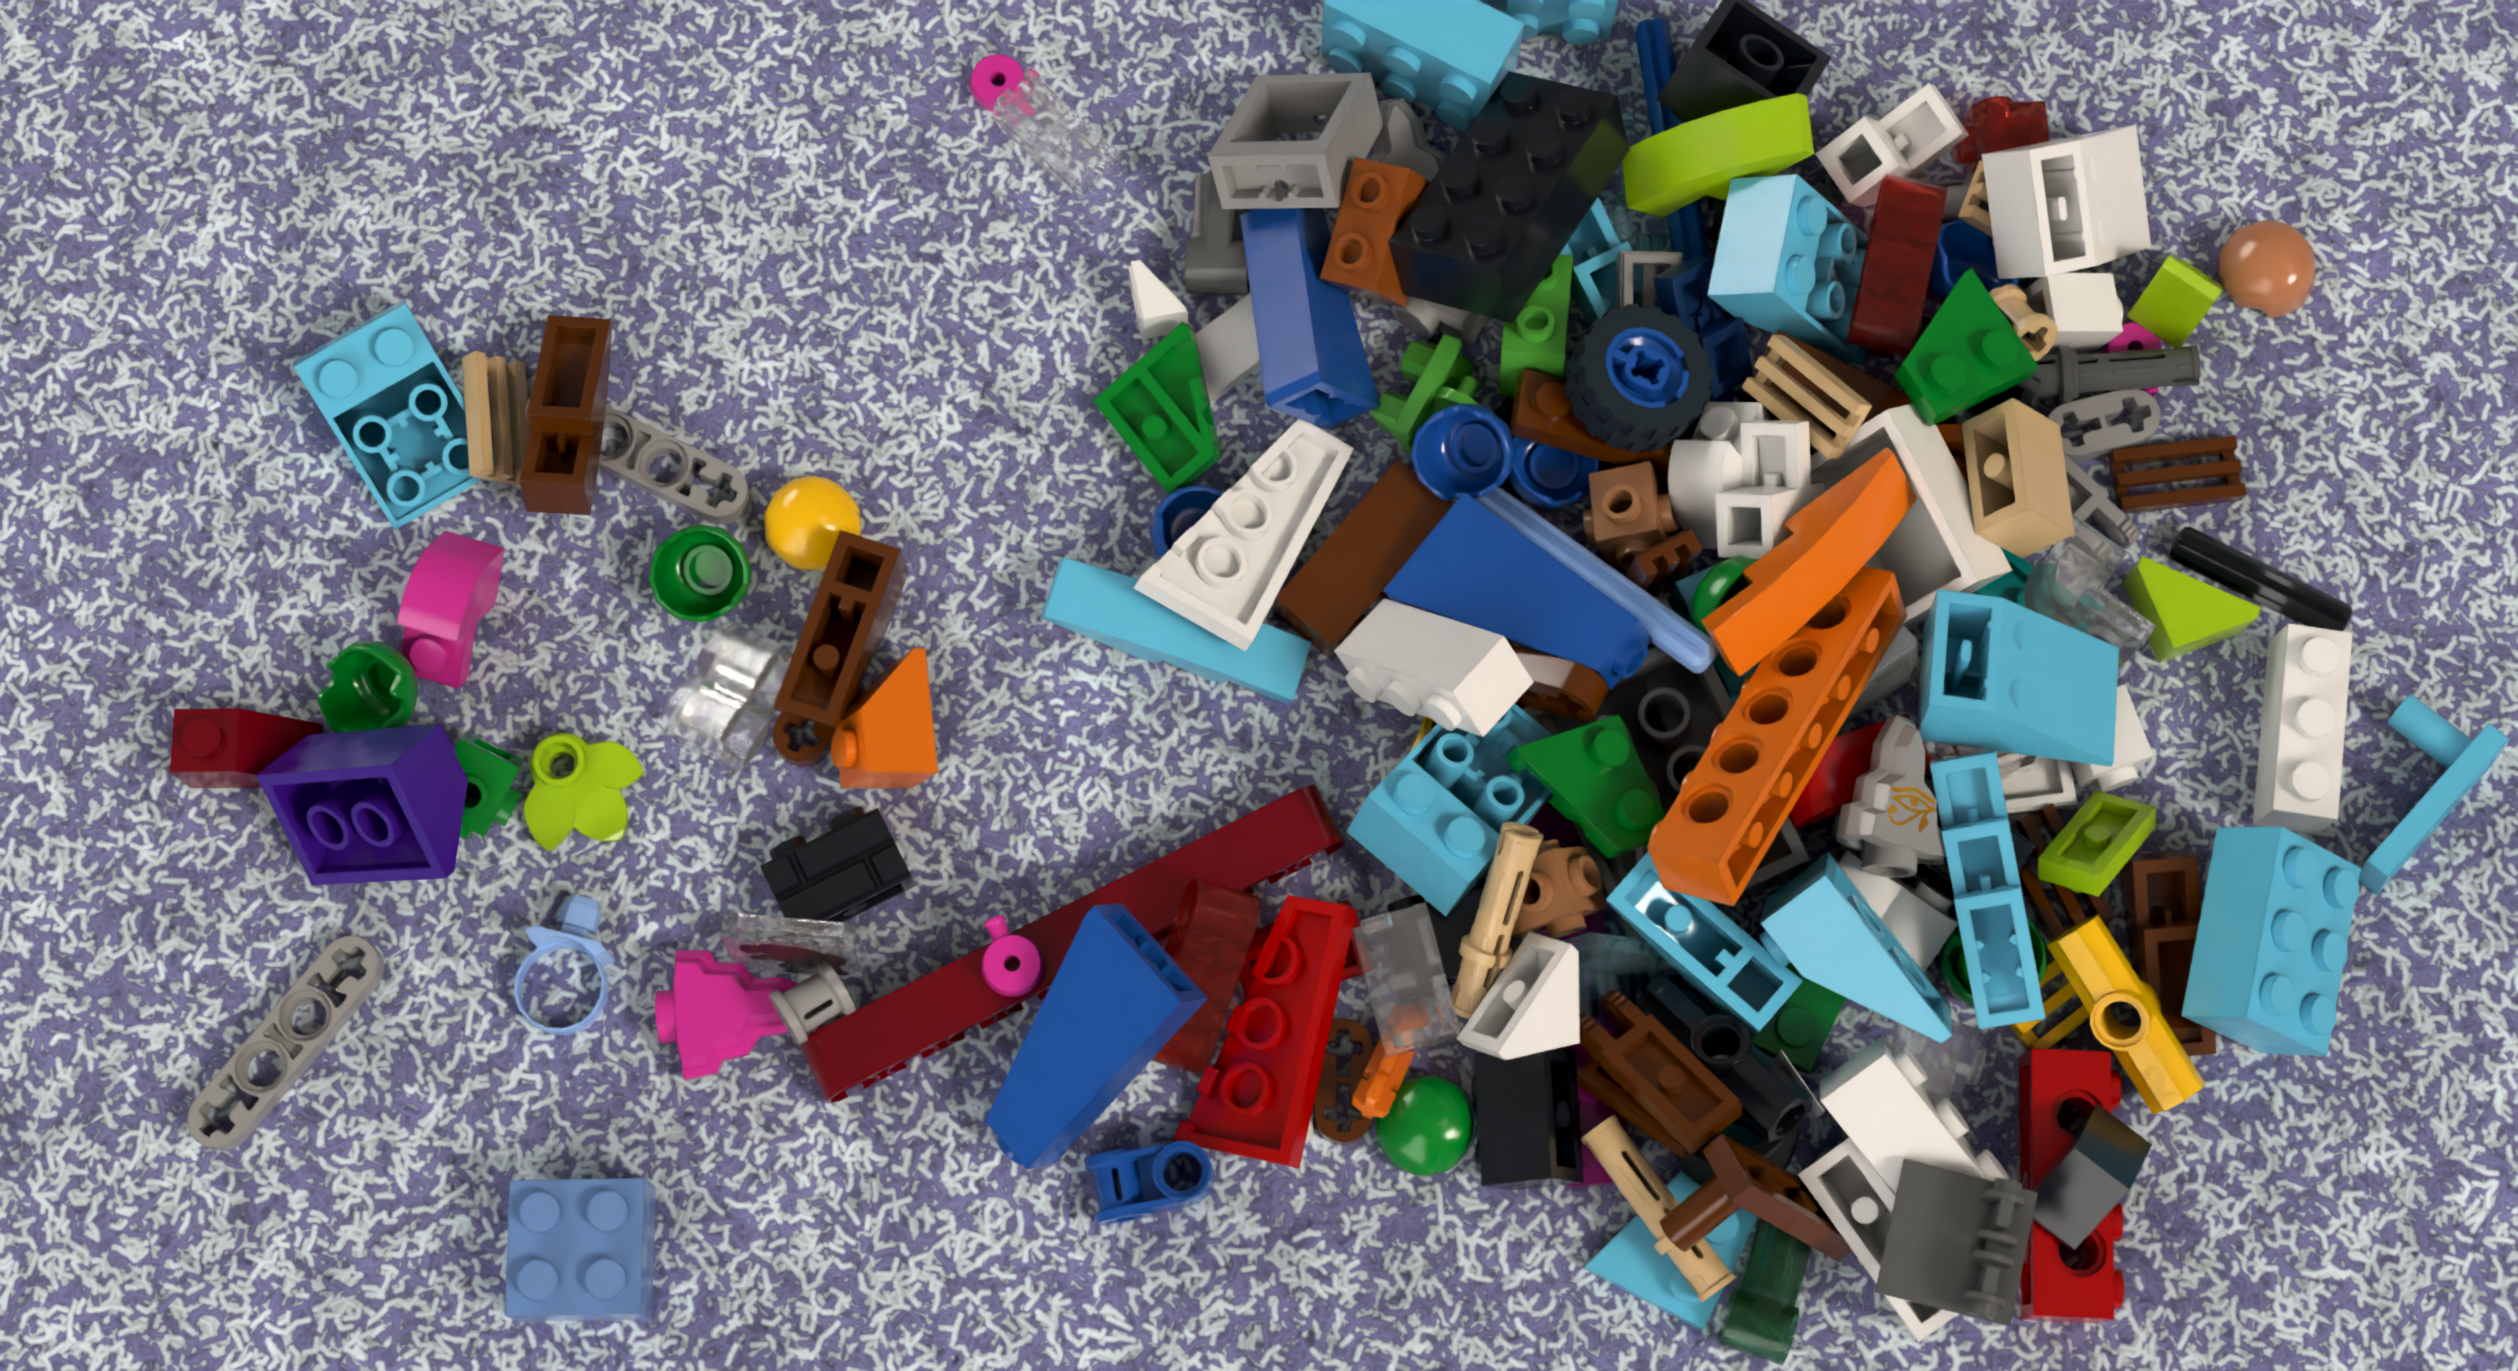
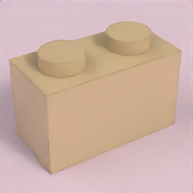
[1961,398,2075,559]

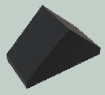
[2031,1103,2152,1251]

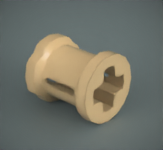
[1989,284,2057,361]

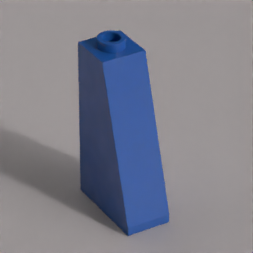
[1240,208,1381,430]
[1383,492,1652,690]
[985,903,1208,1170]

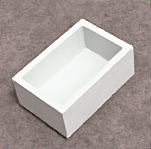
[1810,404,2012,628]

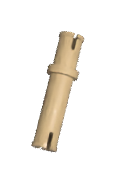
[1447,822,1543,1019]
[1580,1114,1736,1303]

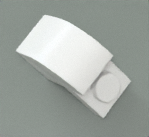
[1816,83,1969,207]
[1668,402,1771,549]
[1715,420,1824,559]

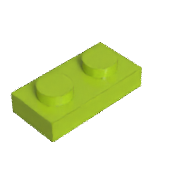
[2038,791,2156,897]

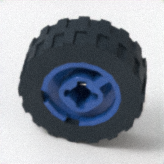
[1563,304,1713,453]

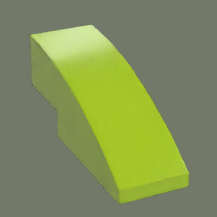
[1622,93,1814,218]

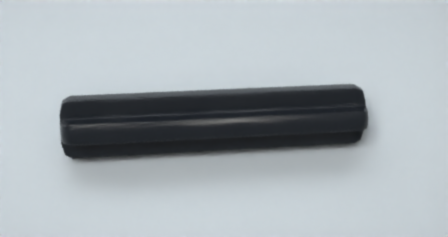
[2170,527,2352,631]

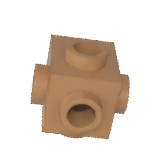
[1583,461,1679,568]
[1511,839,1607,939]

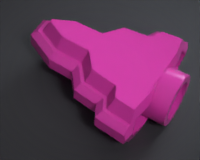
[655,950,799,1081]

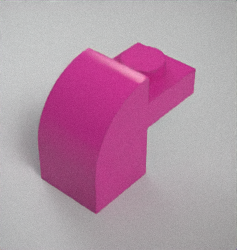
[397,531,505,689]

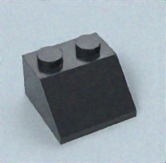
[1656,0,1832,122]

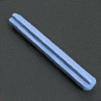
[1475,486,1718,673]

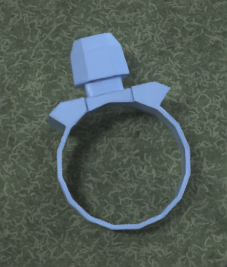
[514,894,616,1035]

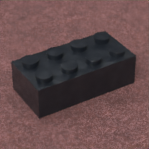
[1388,71,1630,323]

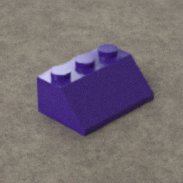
[256,724,468,885]

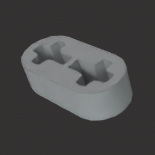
[2047,389,2161,463]

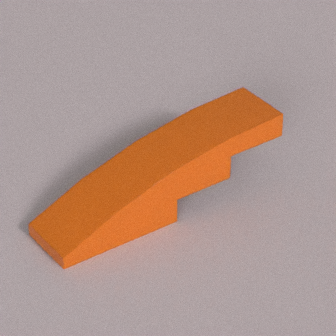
[1701,447,1917,677]

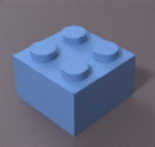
[505,1178,656,1322]

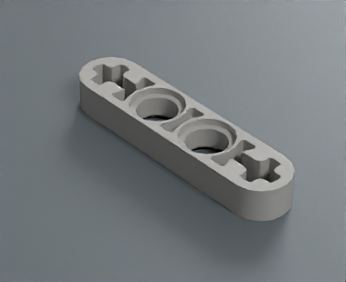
[525,396,751,525]
[187,936,385,1151]

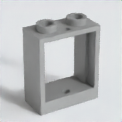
[1208,72,1383,209]

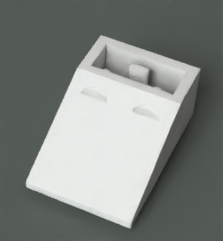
[1982,125,2151,279]

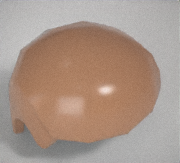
[2219,220,2315,318]

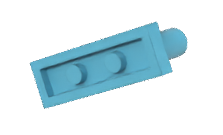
[2359,694,2510,896]

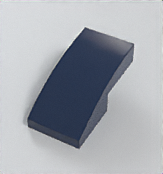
[1653,256,1753,399]

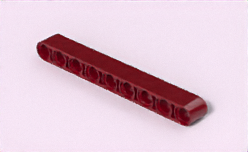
[799,785,1346,1104]

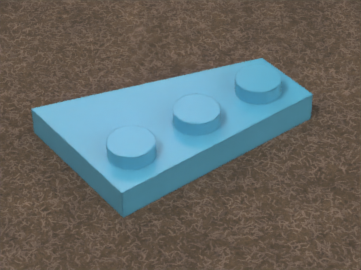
[1583,1123,1764,1331]

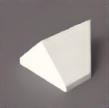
[1457,931,1580,1060]

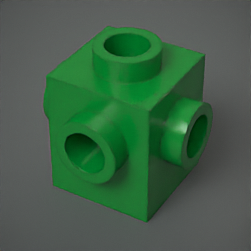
[455,731,525,839]

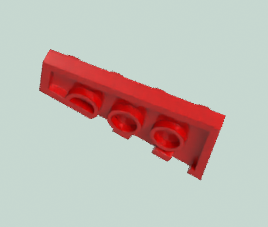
[1172,895,1357,1169]

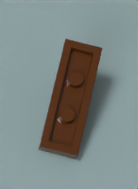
[1660,1134,1852,1261]

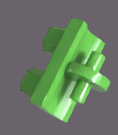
[1372,334,1480,456]

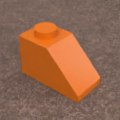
[831,648,938,789]

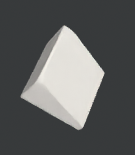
[1128,260,1188,339]

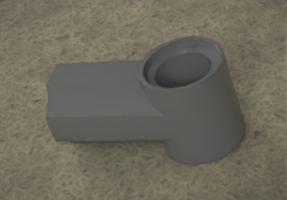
[1185,170,1250,295]

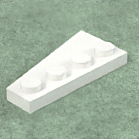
[1134,419,1354,652]

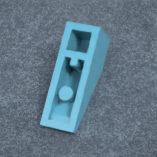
[1606,851,1803,1039]

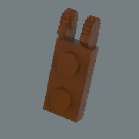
[1509,368,1687,473]
[1579,989,1742,1155]

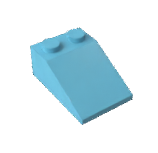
[1759,852,1952,1043]

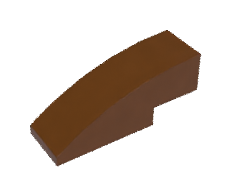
[519,315,612,516]
[2120,850,2216,1056]

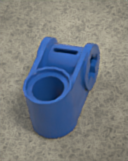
[1084,1141,1215,1226]

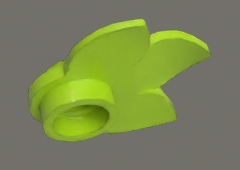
[524,733,645,851]

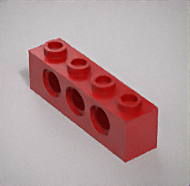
[2019,1048,2124,1324]

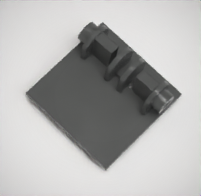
[1875,1159,2038,1326]

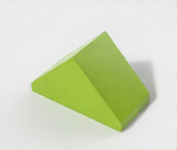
[2127,252,2224,348]
[2123,556,2261,663]

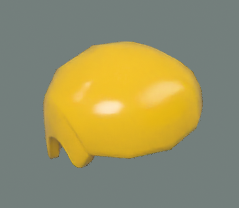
[764,476,861,570]

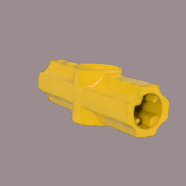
[2046,914,2205,1115]

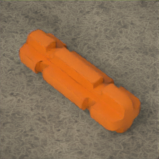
[1352,1003,1429,1119]

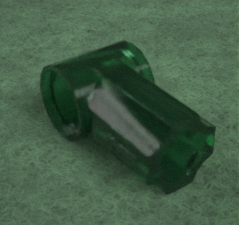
[1717,1221,1811,1365]

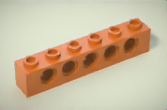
[1647,566,1907,907]

